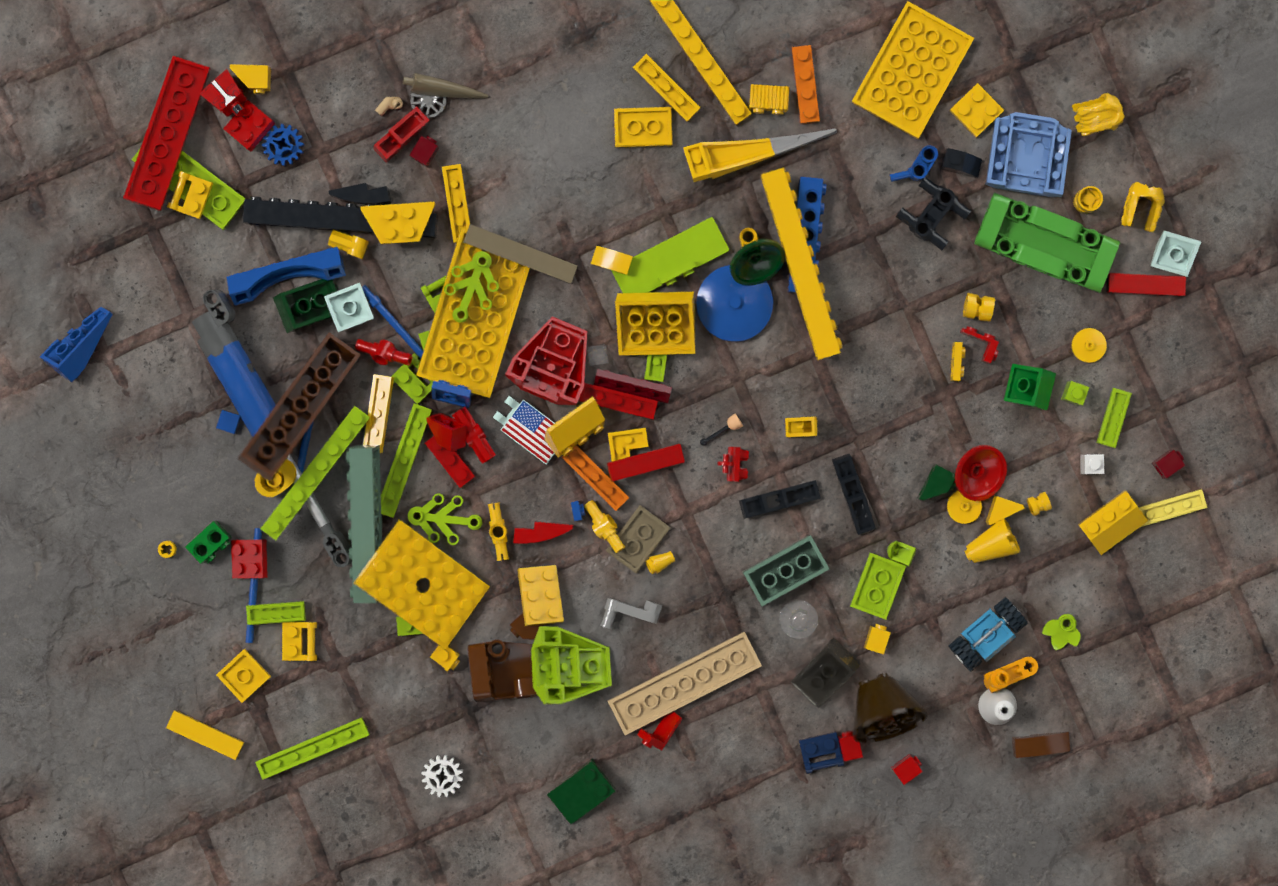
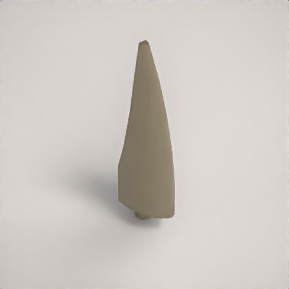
[403,73,488,98]

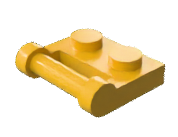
[167,171,213,219]
[282,622,317,661]

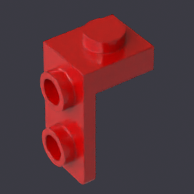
[960,326,999,364]
[637,711,682,751]

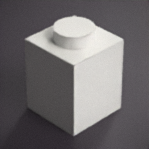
[1080,454,1104,474]

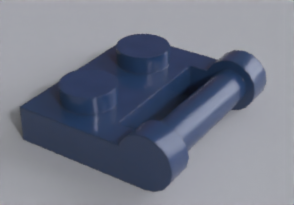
[799,731,844,774]

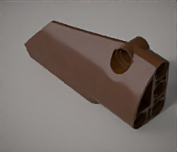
[468,640,538,702]

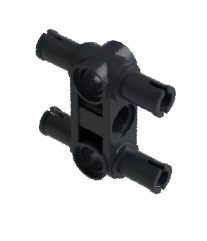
[896,176,972,251]

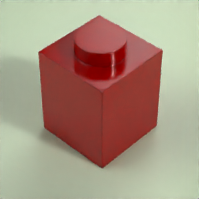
[838,731,863,761]
[891,754,923,785]

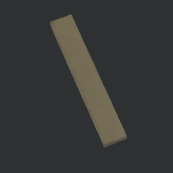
[463,224,577,284]

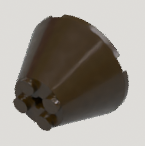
[852,673,928,743]

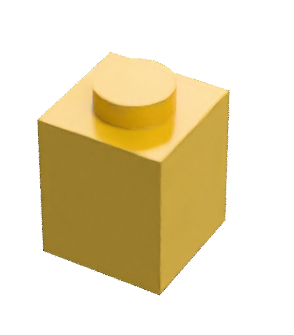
[864,624,891,655]

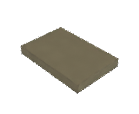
[606,505,671,573]

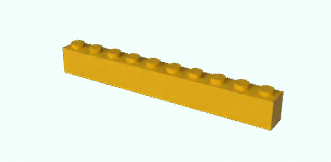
[760,168,842,360]

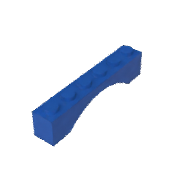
[226,247,346,305]

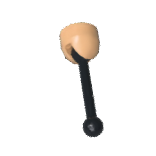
[700,413,743,446]

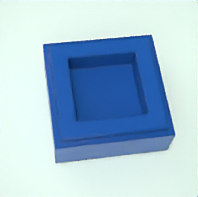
[216,410,241,434]

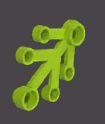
[444,251,499,323]
[408,493,483,545]

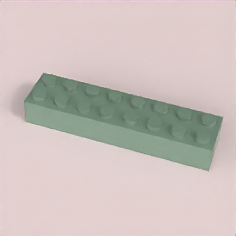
[346,445,382,603]

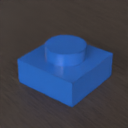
[571,501,585,521]

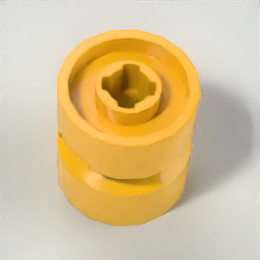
[1073,186,1103,214]
[963,293,995,322]

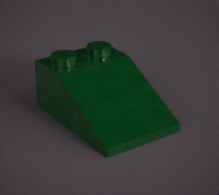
[273,279,337,333]
[547,759,616,825]

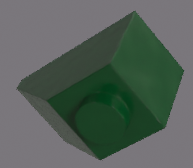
[917,464,956,501]

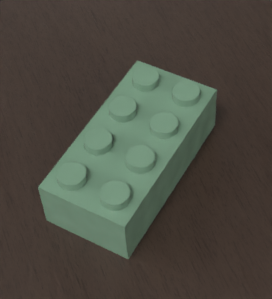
[742,535,829,606]

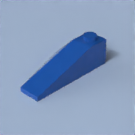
[40,307,113,382]

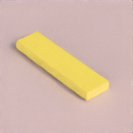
[1139,489,1207,527]

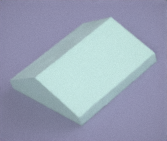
[1151,231,1201,277]
[324,283,374,333]

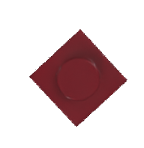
[409,136,439,167]
[1152,450,1185,479]

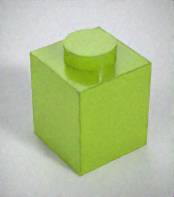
[1061,381,1089,406]

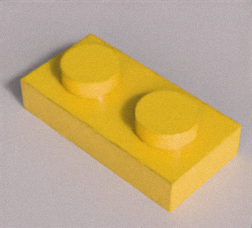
[950,342,966,381]

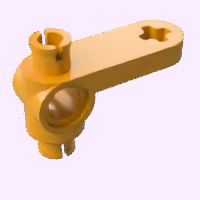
[983,657,1038,693]

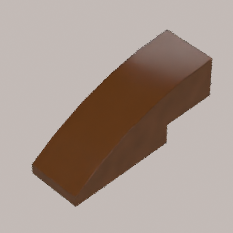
[1012,732,1070,758]

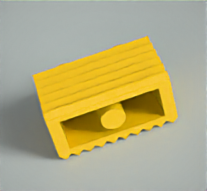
[749,84,789,115]

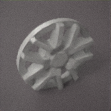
[410,93,446,118]

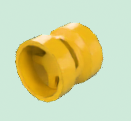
[1026,492,1052,516]

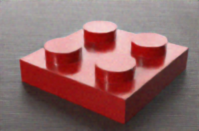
[223,100,275,152]
[231,539,268,578]

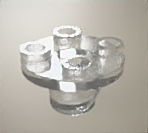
[779,600,818,639]

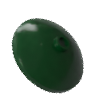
[730,239,785,285]

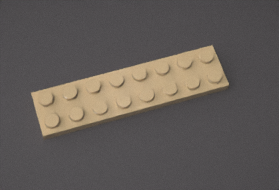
[608,631,762,735]

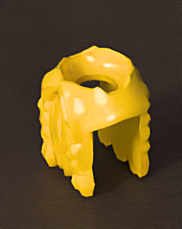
[1072,93,1124,136]
[1121,182,1165,232]

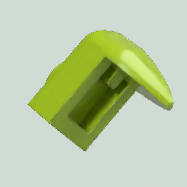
[887,541,917,567]

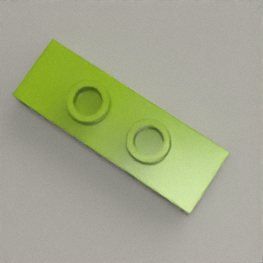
[1096,388,1132,448]
[246,601,306,625]

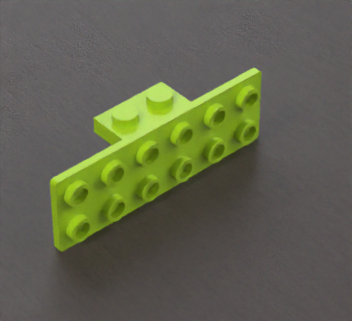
[611,217,729,293]

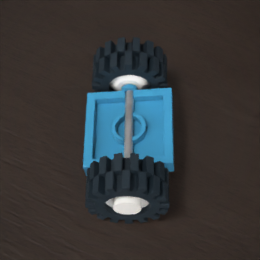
[948,597,1028,672]

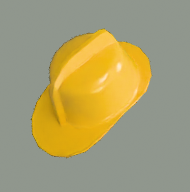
[255,459,297,497]

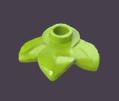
[1042,614,1080,650]

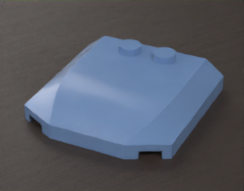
[986,112,1072,197]

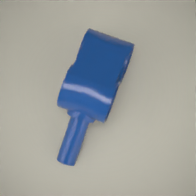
[890,145,938,182]

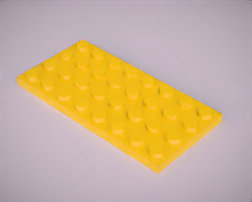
[416,228,530,398]

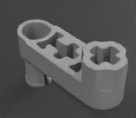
[600,598,662,629]

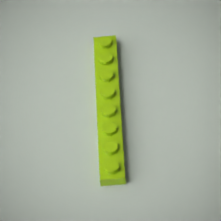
[260,406,370,540]

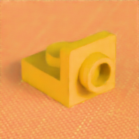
[430,645,460,672]

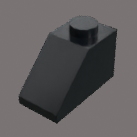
[941,148,982,178]

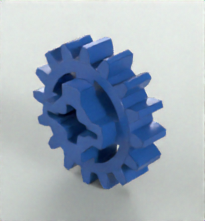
[262,124,305,166]

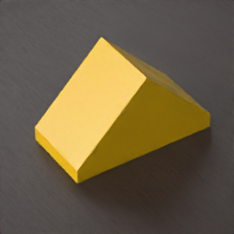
[785,417,817,437]
[986,496,1024,525]

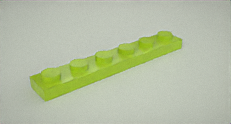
[381,403,432,518]
[255,717,370,780]

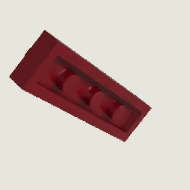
[594,369,672,403]

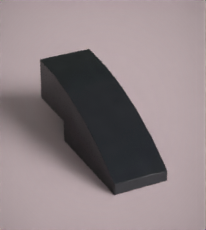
[329,183,392,205]

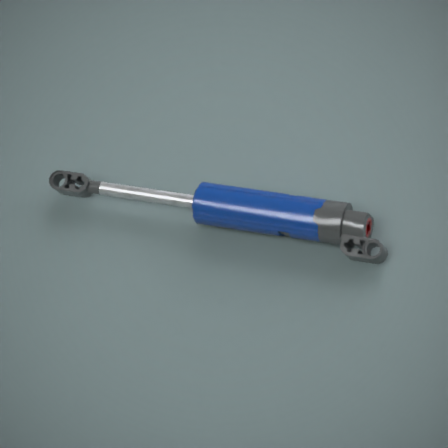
[192,290,352,567]

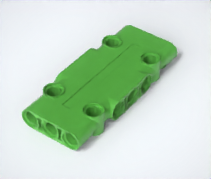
[974,192,1120,293]

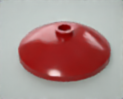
[955,445,1007,501]

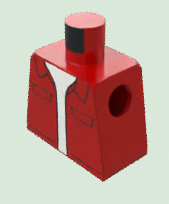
[199,69,247,117]

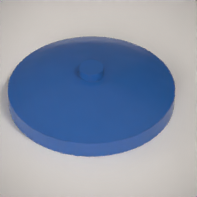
[696,265,773,342]

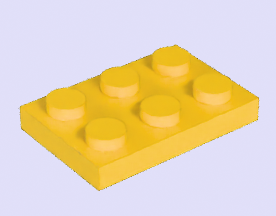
[517,565,564,626]

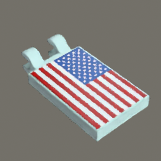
[493,396,555,464]

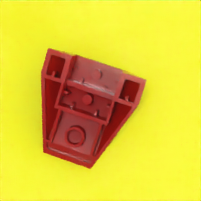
[505,317,587,405]

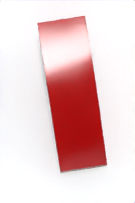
[373,106,430,163]
[513,521,573,543]

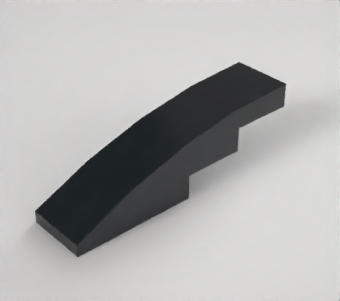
[832,453,876,535]
[739,480,821,519]

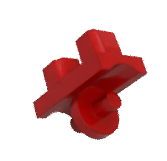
[717,447,749,482]

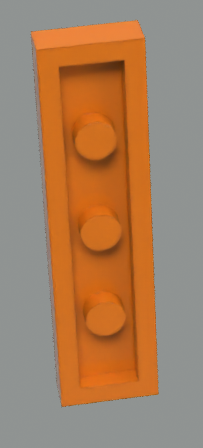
[791,45,820,124]
[561,445,629,511]

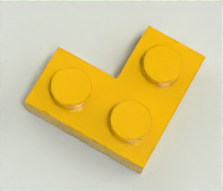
[608,428,648,461]

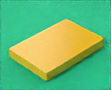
[614,107,673,148]

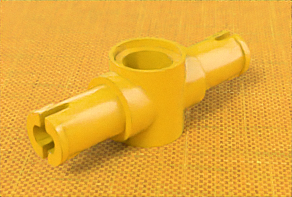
[584,500,625,553]
[487,502,509,561]

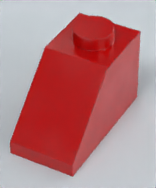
[426,413,467,452]

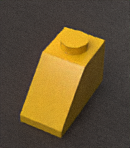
[230,64,271,94]

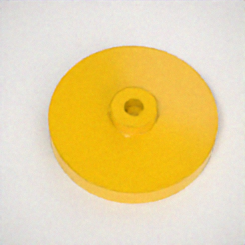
[1071,328,1107,363]
[947,491,982,524]

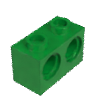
[185,520,232,564]

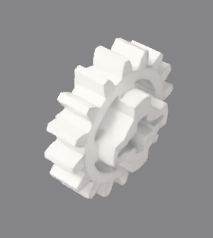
[421,755,463,797]

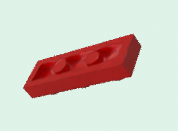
[425,436,475,488]

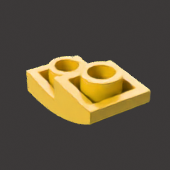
[591,246,633,275]

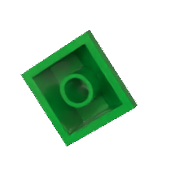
[1003,364,1056,410]

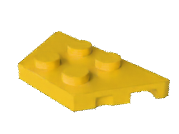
[360,202,435,244]

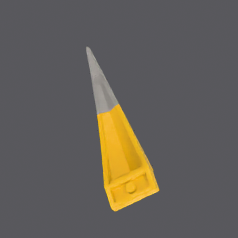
[683,129,837,182]

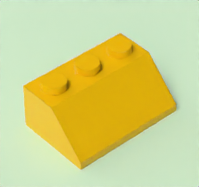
[545,397,605,458]
[1078,490,1148,555]

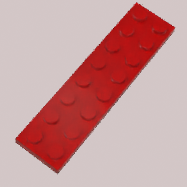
[123,56,210,211]

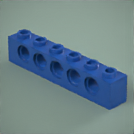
[788,177,826,293]

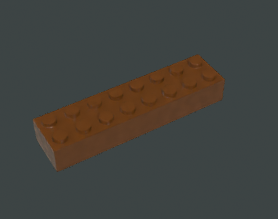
[237,332,361,481]

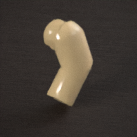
[375,97,403,116]

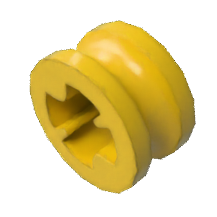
[158,541,177,558]

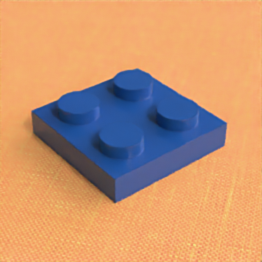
[432,380,471,408]

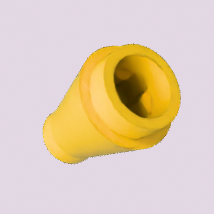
[645,551,675,574]

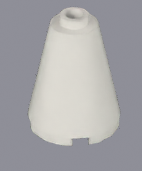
[978,688,1017,725]

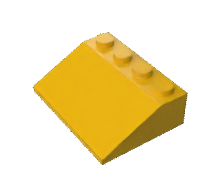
[615,292,695,355]

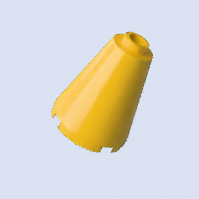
[964,518,1021,563]

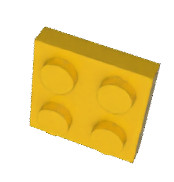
[949,83,1004,138]
[216,649,271,703]

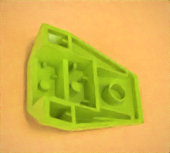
[531,626,612,704]

